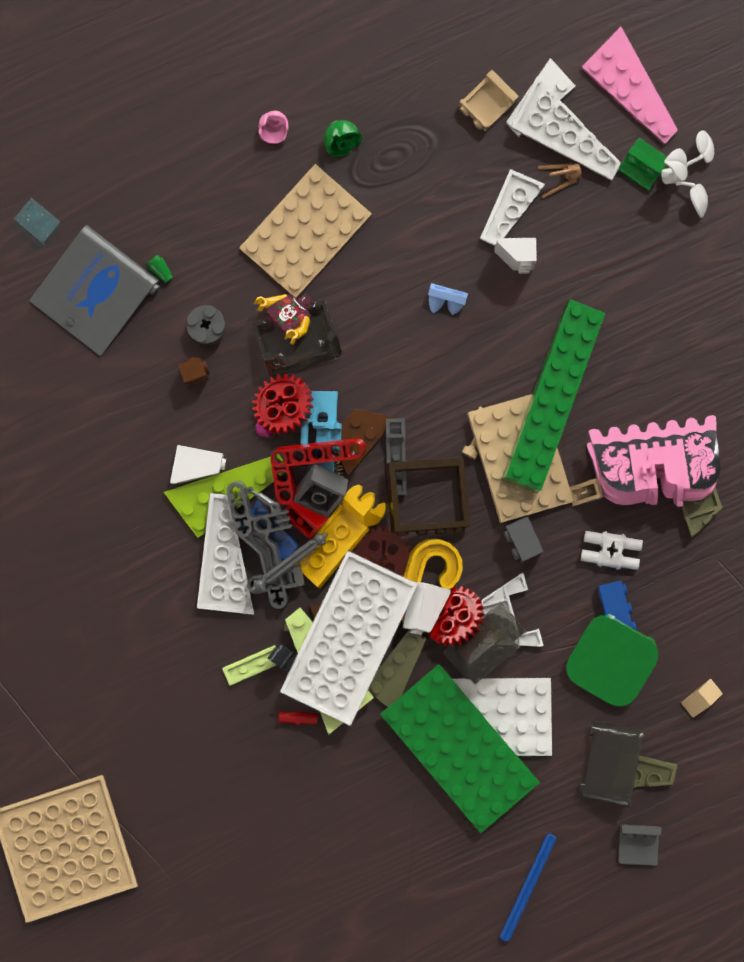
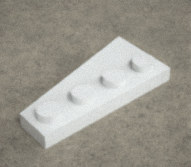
[506,58,575,137]
[480,169,545,246]

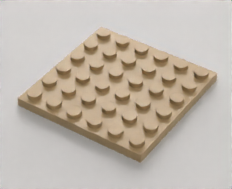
[0,775,138,923]

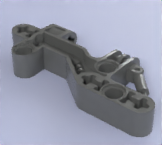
[227,480,305,609]

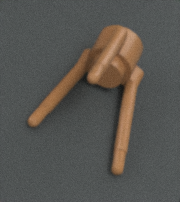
[538,163,582,199]

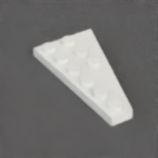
[197,493,254,614]

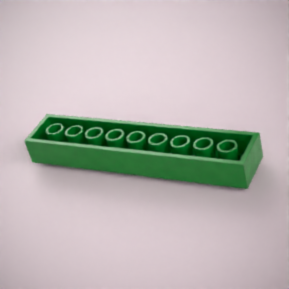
[501,299,605,493]

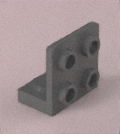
[618,824,661,865]

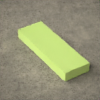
[222,645,277,686]

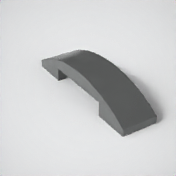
[386,418,407,495]

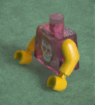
[254,294,313,344]

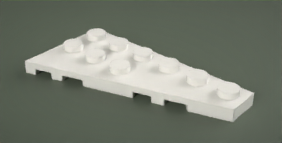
[511,76,621,180]

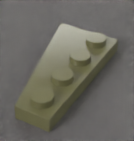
[368,629,426,707]

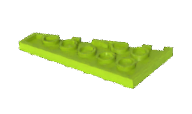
[164,454,285,538]

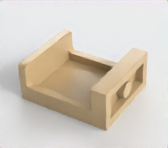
[459,70,519,132]

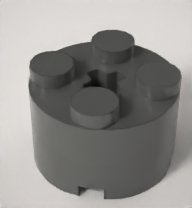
[186,305,226,346]

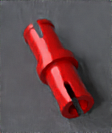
[278,710,318,726]

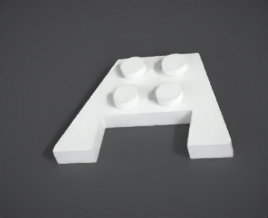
[478,573,544,647]

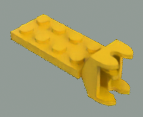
[296,485,387,588]

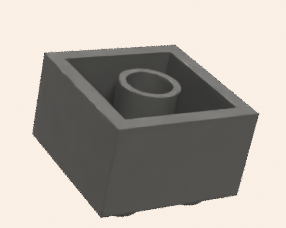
[293,463,348,518]
[503,516,544,563]

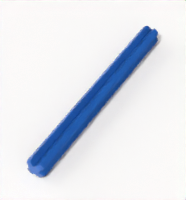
[500,833,557,942]

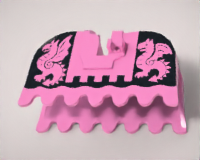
[586,415,721,507]

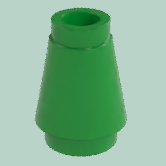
[147,255,173,284]

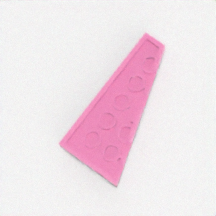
[582,27,678,145]

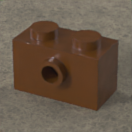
[178,357,210,387]

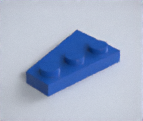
[241,500,298,560]

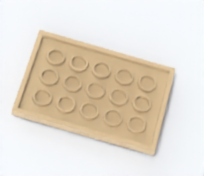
[239,164,372,299]
[467,394,574,523]

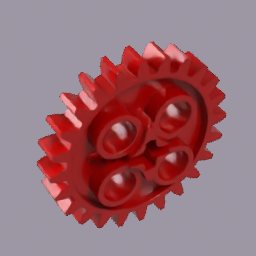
[252,374,314,435]
[427,586,485,647]

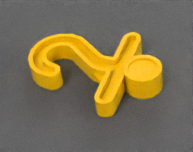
[376,538,463,633]

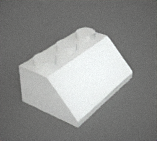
[495,238,536,274]

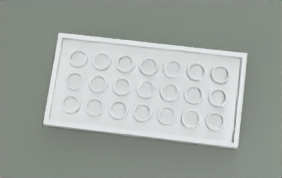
[280,551,418,726]

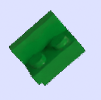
[618,138,667,191]

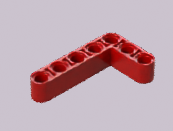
[270,438,366,505]

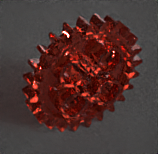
[351,525,411,577]

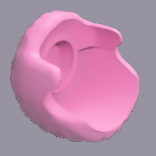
[259,111,289,144]

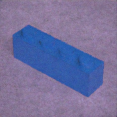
[597,581,637,630]

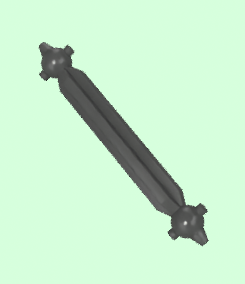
[251,533,328,592]

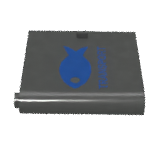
[29,225,160,356]

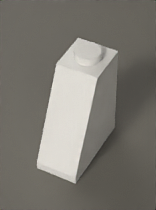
[170,445,226,485]
[403,582,451,635]

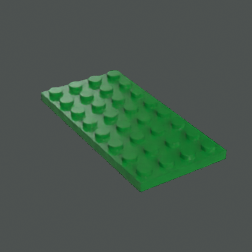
[380,664,540,833]

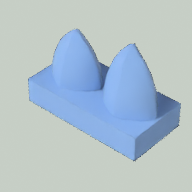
[428,283,468,315]

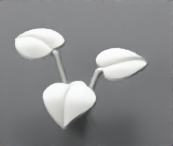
[661,130,714,218]

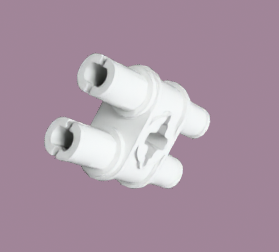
[581,531,643,570]

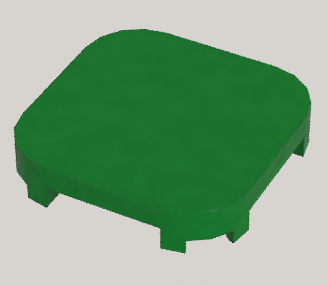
[566,614,659,706]

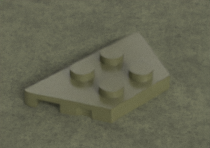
[681,488,722,537]

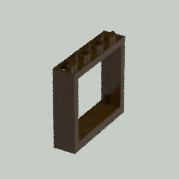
[385,458,470,536]

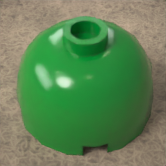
[323,120,362,157]

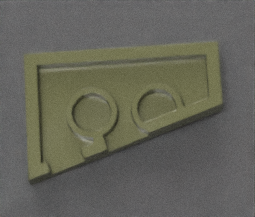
[611,751,678,789]

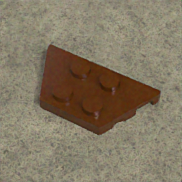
[337,408,394,476]

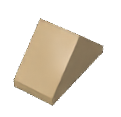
[569,478,603,506]
[681,679,723,718]

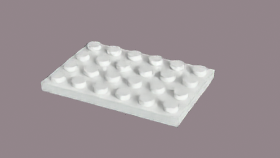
[452,678,552,756]

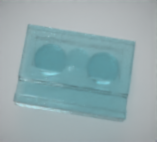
[14,198,61,244]

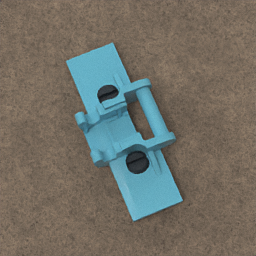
[298,391,342,472]

